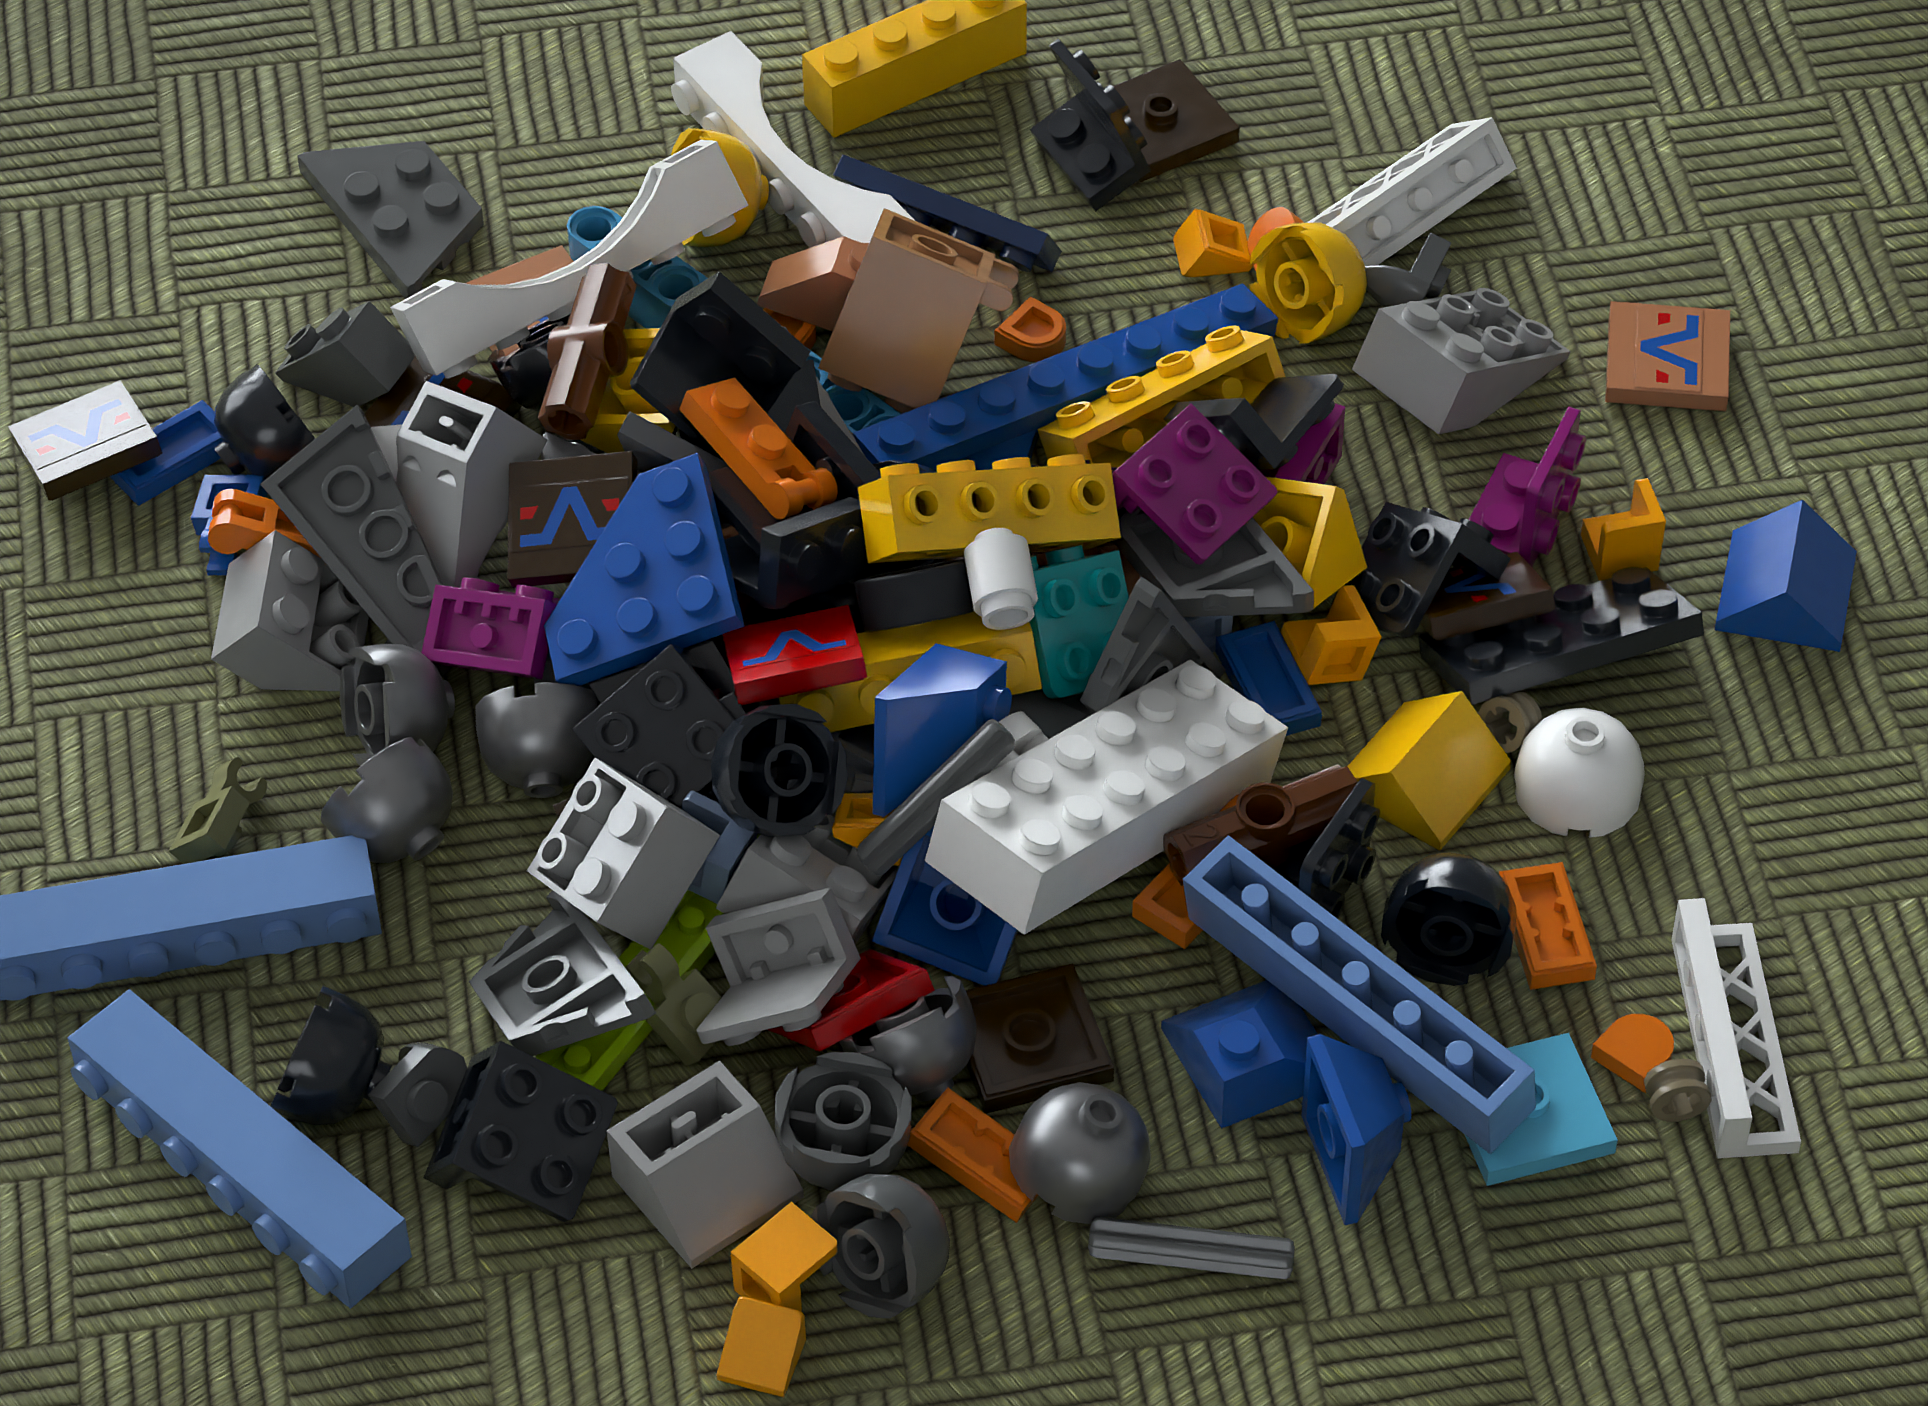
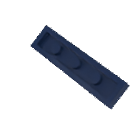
[833,154,1062,272]

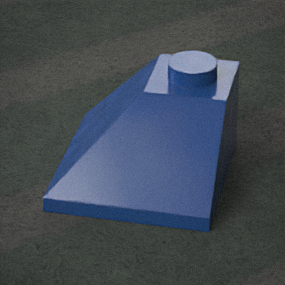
[872,643,1012,817]
[872,826,1018,985]
[1161,980,1318,1129]
[1301,1034,1411,1225]

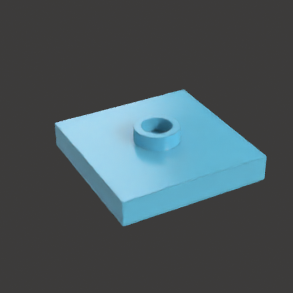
[1464,1033,1618,1186]

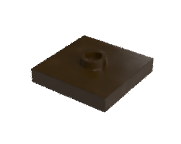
[1113,59,1240,182]

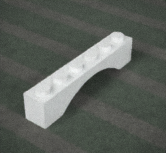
[671,31,915,248]
[390,140,748,378]

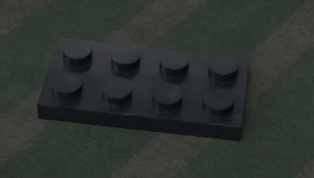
[1418,567,1704,705]

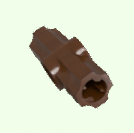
[538,263,637,440]
[1163,764,1358,886]

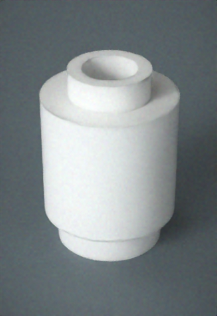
[964,528,1038,630]

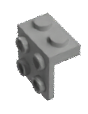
[696,887,861,1046]

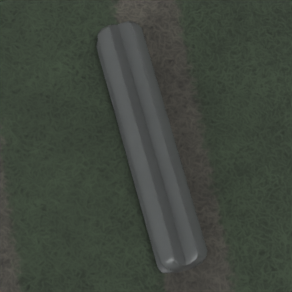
[857,719,1015,876]
[1088,1217,1295,1279]

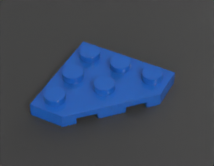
[544,453,744,686]

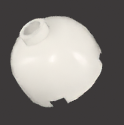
[1514,708,1645,837]

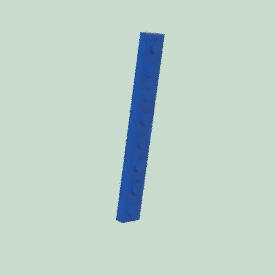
[852,283,1278,470]

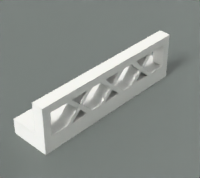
[1307,117,1517,266]
[1671,898,1801,1159]

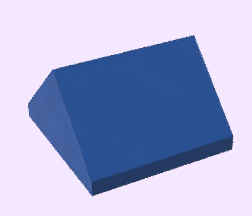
[1715,500,1857,652]

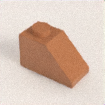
[757,236,869,331]

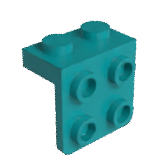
[1029,545,1129,699]

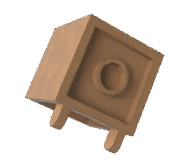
[818,208,1019,413]

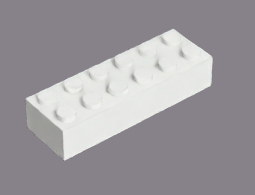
[925,660,1288,935]

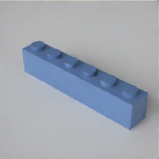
[0,835,382,1001]
[1183,835,1536,1154]
[67,989,412,1309]

